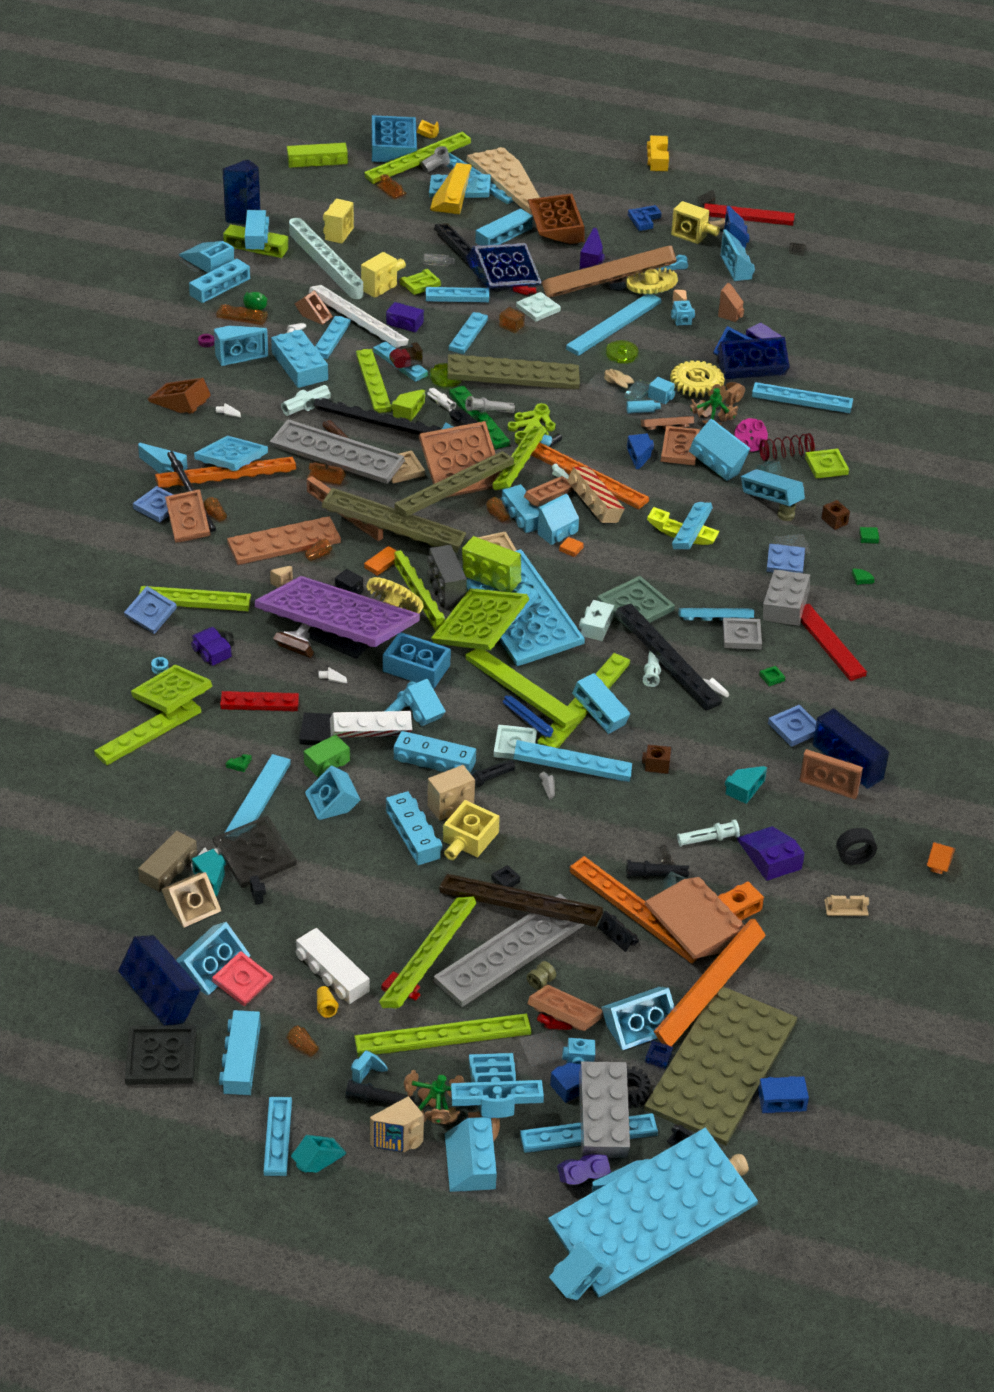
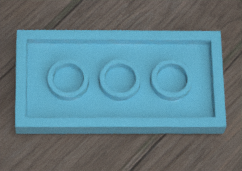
[429,174,491,198]

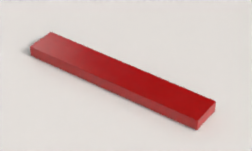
[704,203,795,226]
[801,604,867,681]

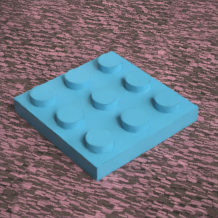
[194,436,268,471]

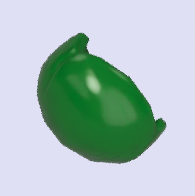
[243,292,268,312]

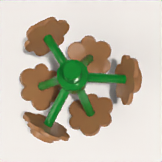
[690,384,738,425]
[404,1070,466,1124]

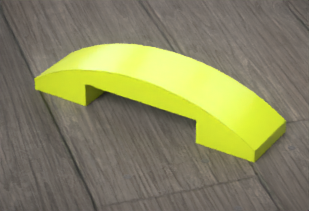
[647,507,719,545]

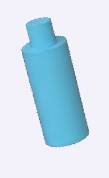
[626,400,661,413]

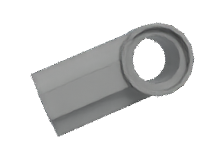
[421,146,450,173]

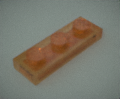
[216,304,268,326]

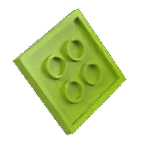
[131,665,212,714]

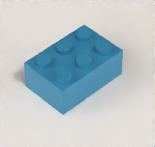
[383,632,451,688]

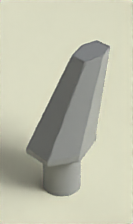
[539,772,555,800]

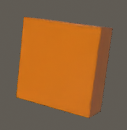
[559,537,584,557]

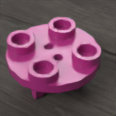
[734,418,768,452]

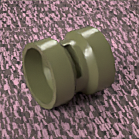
[777,503,796,521]
[527,961,557,990]

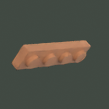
[524,476,574,507]

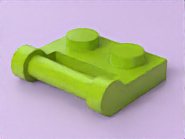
[399,269,441,295]

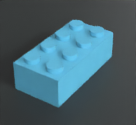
[271,329,328,388]

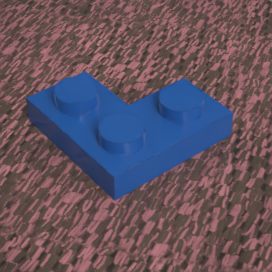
[628,205,662,231]

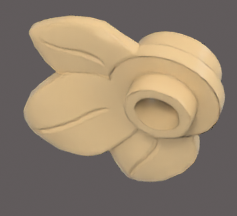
[604,369,634,388]

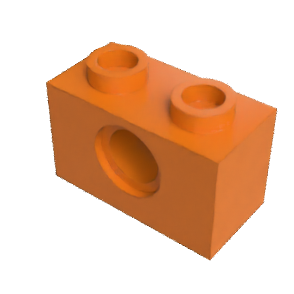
[718,881,764,921]

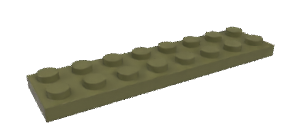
[447,354,580,389]
[322,488,466,553]

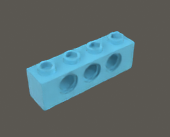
[189,259,250,303]

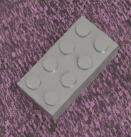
[579,1062,630,1158]

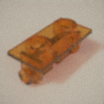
[377,174,407,199]
[307,462,346,485]

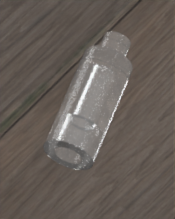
[423,253,455,266]

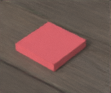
[212,951,273,1006]

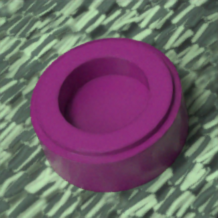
[198,334,215,347]

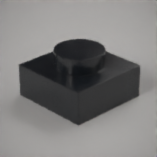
[610,276,627,291]
[491,865,521,887]
[250,875,266,905]

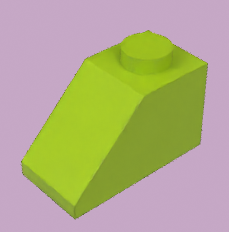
[391,390,425,421]

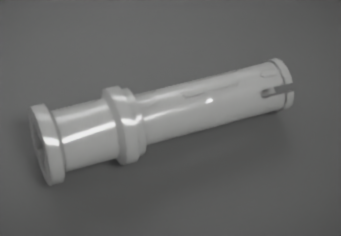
[465,396,515,414]

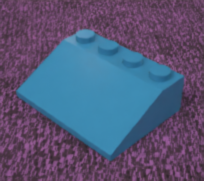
[371,115,417,162]

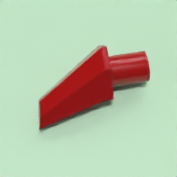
[512,286,536,296]
[537,1013,573,1030]

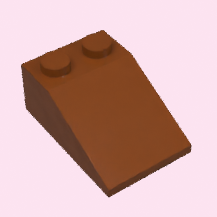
[147,378,211,414]

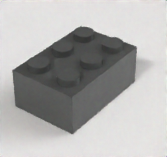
[427,545,467,610]

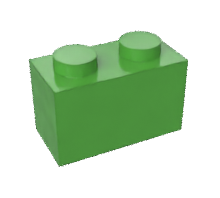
[304,735,350,777]

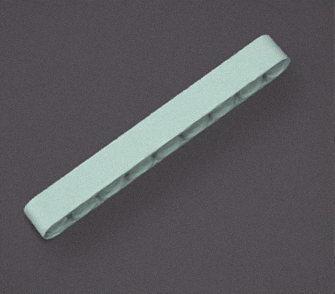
[289,218,363,299]

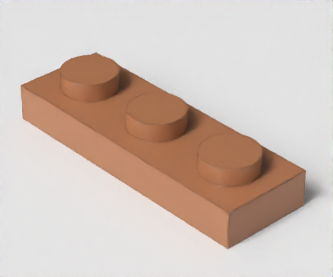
[641,416,694,430]

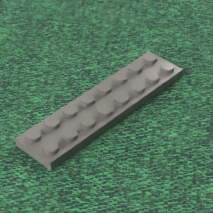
[270,419,405,484]
[434,894,584,1007]

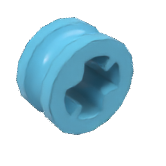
[151,657,169,675]

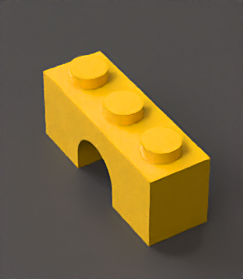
[647,135,669,171]

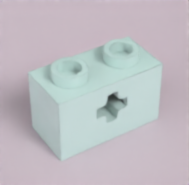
[579,600,614,641]

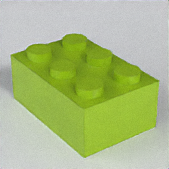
[462,536,521,592]

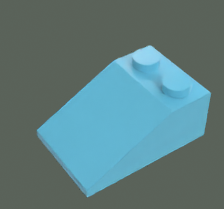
[214,326,268,366]

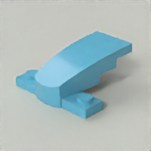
[451,1053,544,1118]

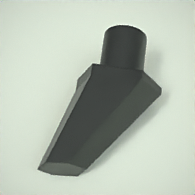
[216,628,234,646]

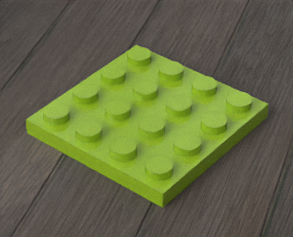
[431,588,530,650]

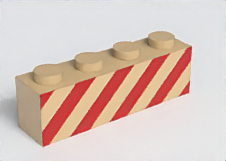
[567,467,625,523]

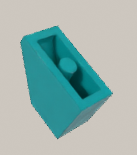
[725,766,767,804]
[192,849,226,896]
[291,1135,346,1173]

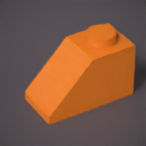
[927,842,956,874]

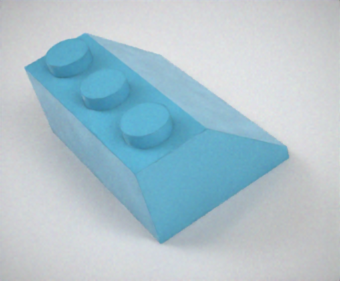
[720,230,755,281]
[689,419,750,481]
[171,922,251,995]
[601,987,674,1050]
[445,1117,497,1192]

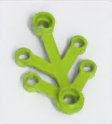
[508,403,555,445]

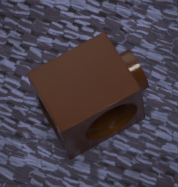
[821,500,850,530]
[642,744,671,774]

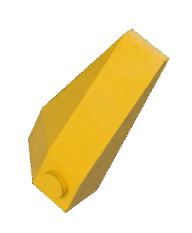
[430,163,472,214]

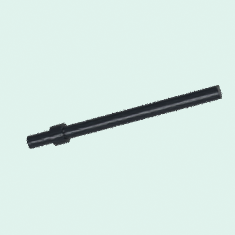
[167,451,216,532]

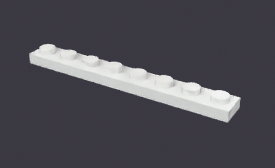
[309,285,409,348]

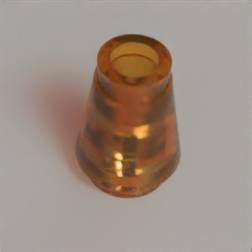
[203,497,227,522]
[486,497,510,522]
[305,538,332,562]
[287,1025,319,1057]

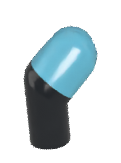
[540,433,562,447]

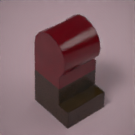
[389,342,423,368]

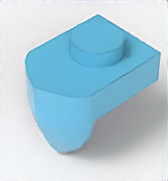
[351,1050,388,1083]

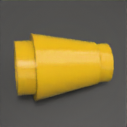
[317,986,338,1018]

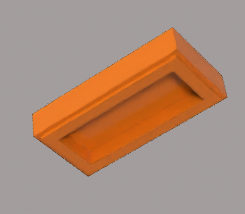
[364,546,396,576]

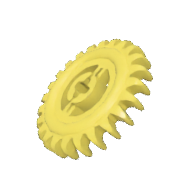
[626,268,678,294]
[670,360,725,398]
[366,577,424,614]

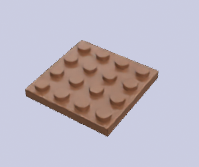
[419,421,501,498]

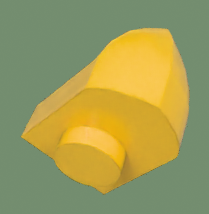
[416,120,439,139]

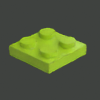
[805,449,849,479]

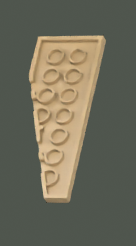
[466,147,540,215]

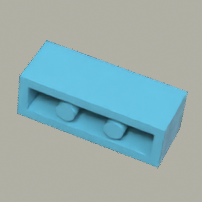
[245,210,269,249]
[500,484,539,533]
[572,673,630,734]

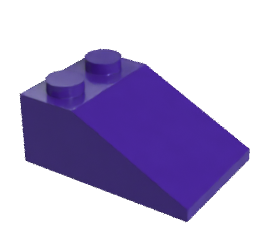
[579,228,605,270]
[737,826,805,881]

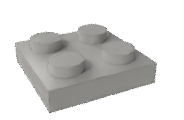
[723,618,762,649]

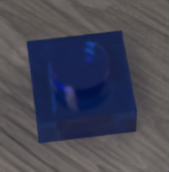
[645,1041,673,1068]

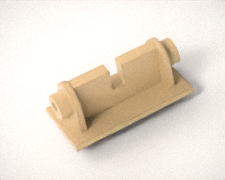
[824,895,869,916]

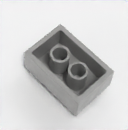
[763,570,810,626]

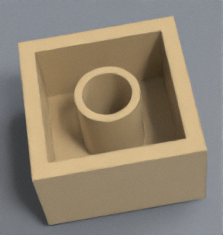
[427,765,475,821]

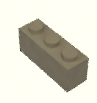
[138,831,198,892]

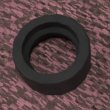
[836,828,878,865]

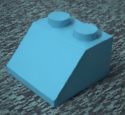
[538,494,579,545]
[305,765,361,820]

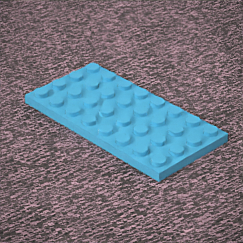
[462,549,585,666]
[548,1127,758,1298]

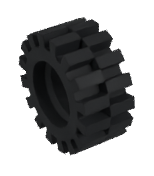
[627,1066,650,1108]

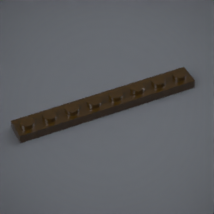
[439,874,603,927]

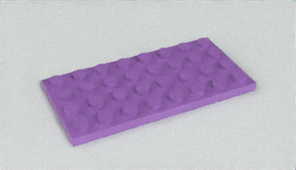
[255,576,420,647]

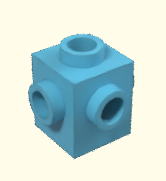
[671,301,695,326]
[562,1038,595,1064]

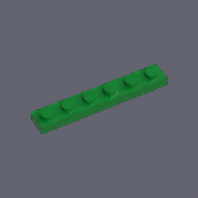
[449,386,510,450]

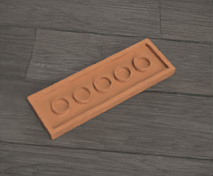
[227,516,341,565]

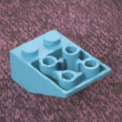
[179,241,234,273]

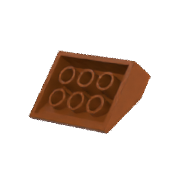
[528,193,585,244]

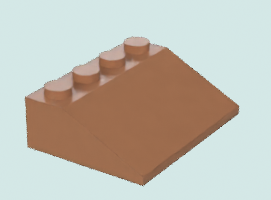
[644,877,745,959]

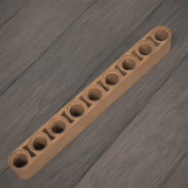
[541,246,677,298]

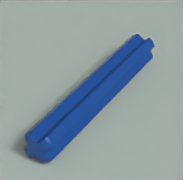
[503,695,554,737]

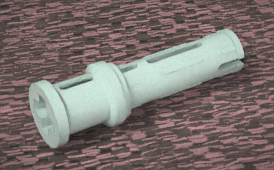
[643,650,661,687]
[677,819,740,847]

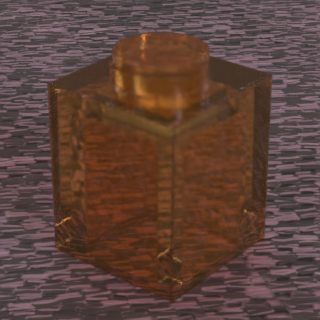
[499,307,525,333]

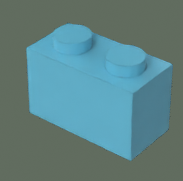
[403,679,446,727]
[549,1242,608,1300]

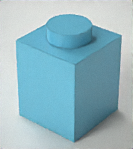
[648,377,675,404]

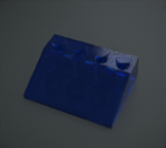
[466,243,542,288]

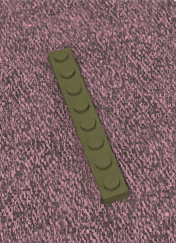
[395,451,514,517]

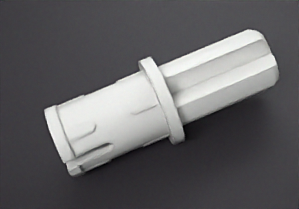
[427,388,456,412]

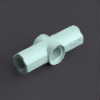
[281,385,331,416]

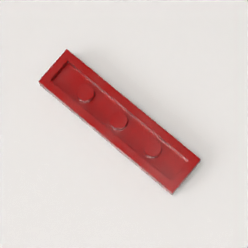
[220,691,299,711]

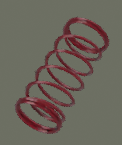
[759,433,815,461]

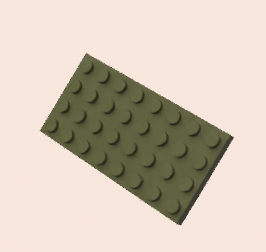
[644,986,797,1146]

